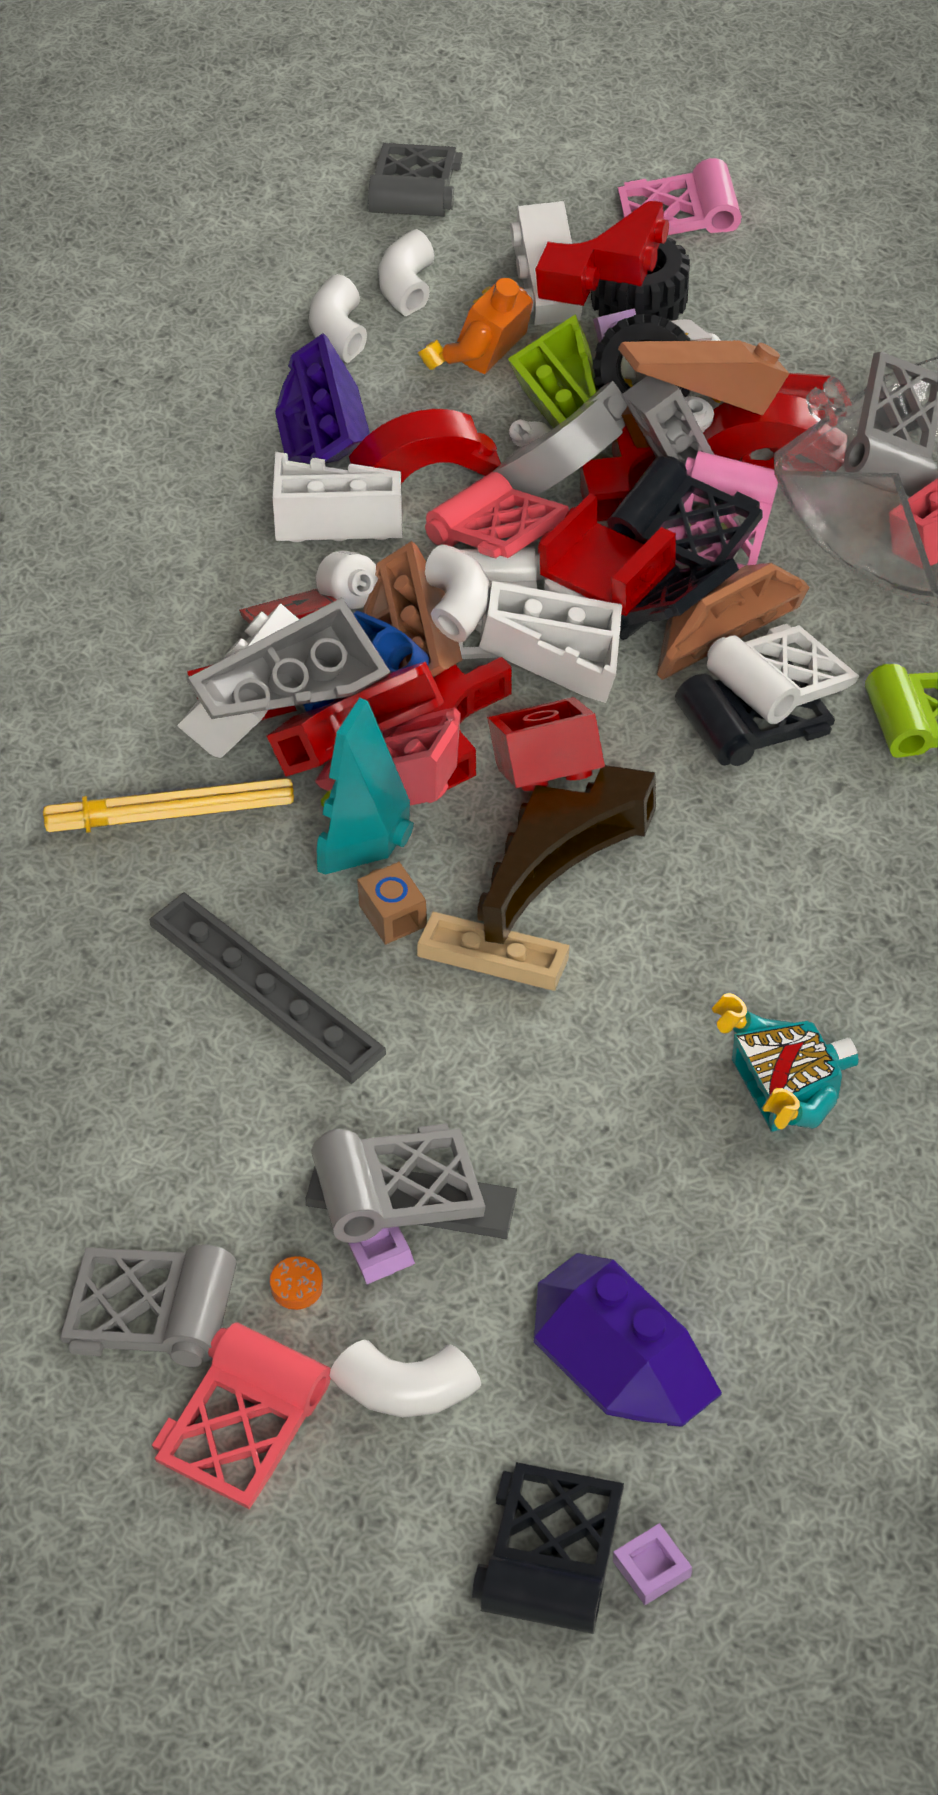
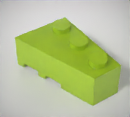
[508,314,599,429]

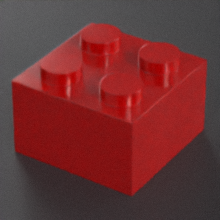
[487,697,605,791]

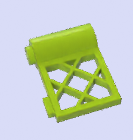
[865,664,938,758]

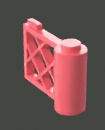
[425,472,569,559]
[152,1322,331,1509]

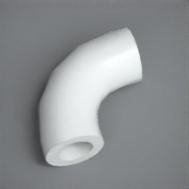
[378,229,434,316]
[308,274,367,363]
[425,544,490,642]
[329,1340,481,1418]

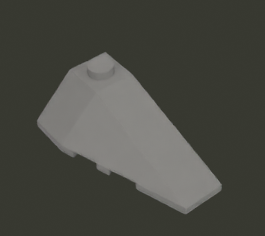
[187,598,391,719]

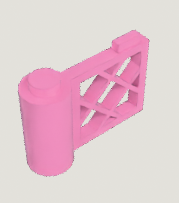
[618,158,742,235]
[667,451,781,569]

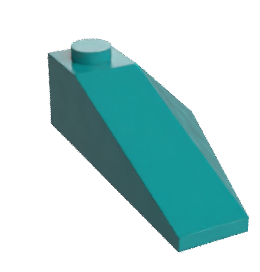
[316,697,414,875]

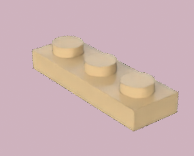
[417,911,570,991]

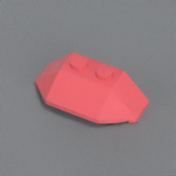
[315,707,461,806]

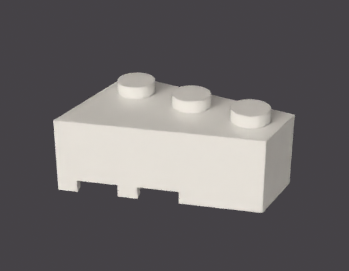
[510,201,582,325]
[273,452,402,542]
[479,581,622,703]

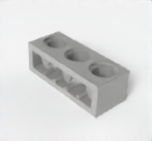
[622,375,714,506]

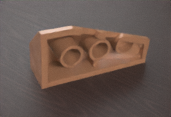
[618,340,790,415]

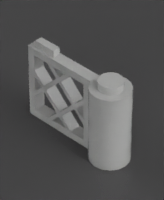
[844,352,938,497]
[311,1124,485,1243]
[60,1244,237,1367]

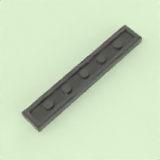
[149,892,386,1084]

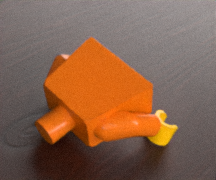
[418,278,533,374]

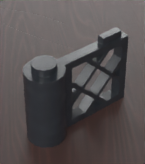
[607,456,763,567]
[619,558,739,640]
[675,661,835,766]
[472,1462,624,1634]

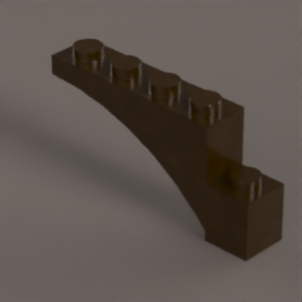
[477,765,656,944]

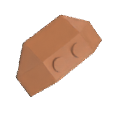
[363,541,463,678]
[657,563,810,680]

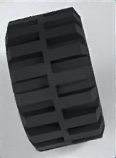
[591,237,690,321]
[592,314,691,397]

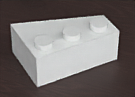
[177,603,299,758]

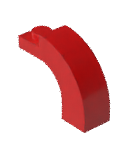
[703,393,845,473]
[349,409,501,484]
[420,657,512,790]

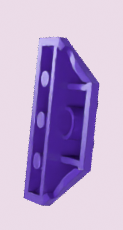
[275,333,370,464]
[534,1253,722,1427]

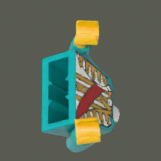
[711,993,859,1132]

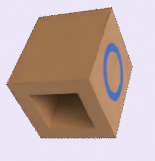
[357,862,427,945]

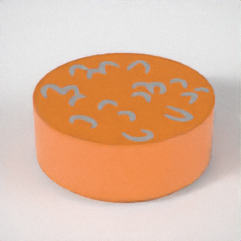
[270,1256,323,1310]

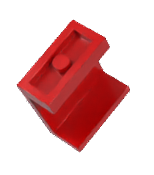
[538,494,676,616]

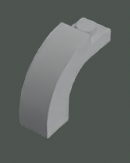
[493,381,628,496]

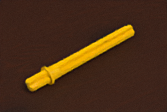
[43,777,294,833]

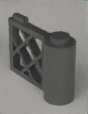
[368,143,463,217]

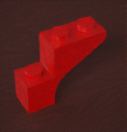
[535,201,669,306]
[580,426,656,522]
[267,661,444,777]

